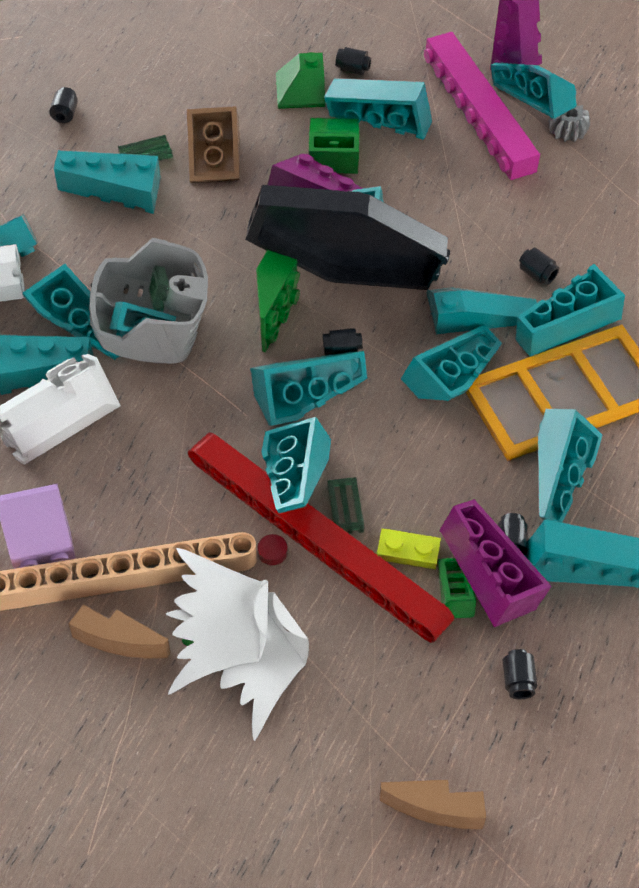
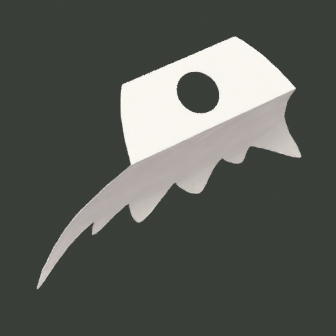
[168,548,268,695]
[166,592,309,741]

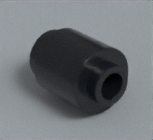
[335,47,372,75]
[49,87,78,123]
[519,247,560,285]
[322,328,363,356]
[498,513,528,555]
[502,649,538,700]

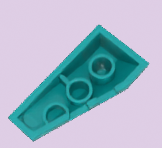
[538,409,603,523]

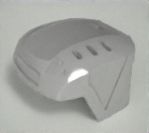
[89,238,208,364]

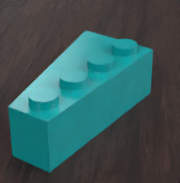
[324,78,432,140]
[0,335,94,395]
[524,520,639,588]

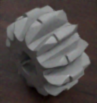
[548,105,591,142]

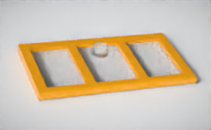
[466,324,639,461]

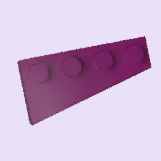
[490,0,542,70]
[267,153,363,191]
[439,499,552,628]

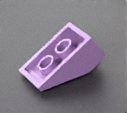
[0,484,76,569]

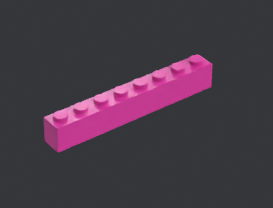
[424,32,540,181]

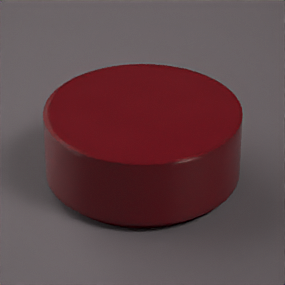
[257,534,288,566]

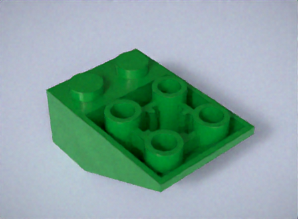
[309,118,359,174]
[256,250,300,353]

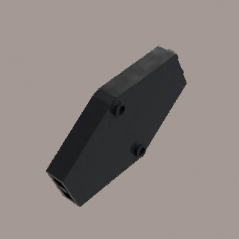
[245,185,450,290]

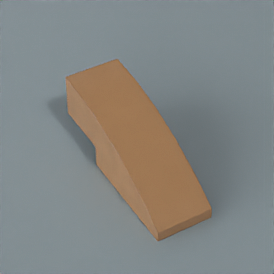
[68,604,171,659]
[379,780,486,829]

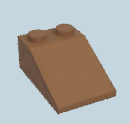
[187,106,240,183]

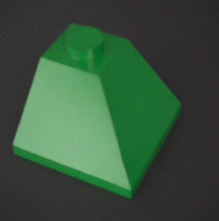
[276,52,325,109]

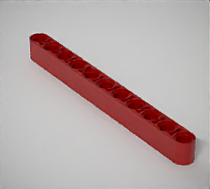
[188,432,454,643]

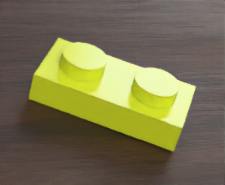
[377,528,441,570]

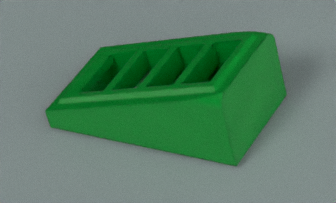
[437,558,476,618]

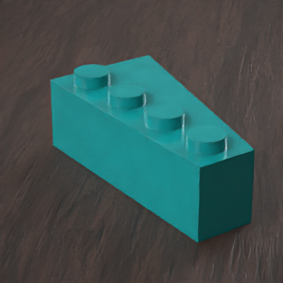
[53,150,161,214]
[516,264,625,357]

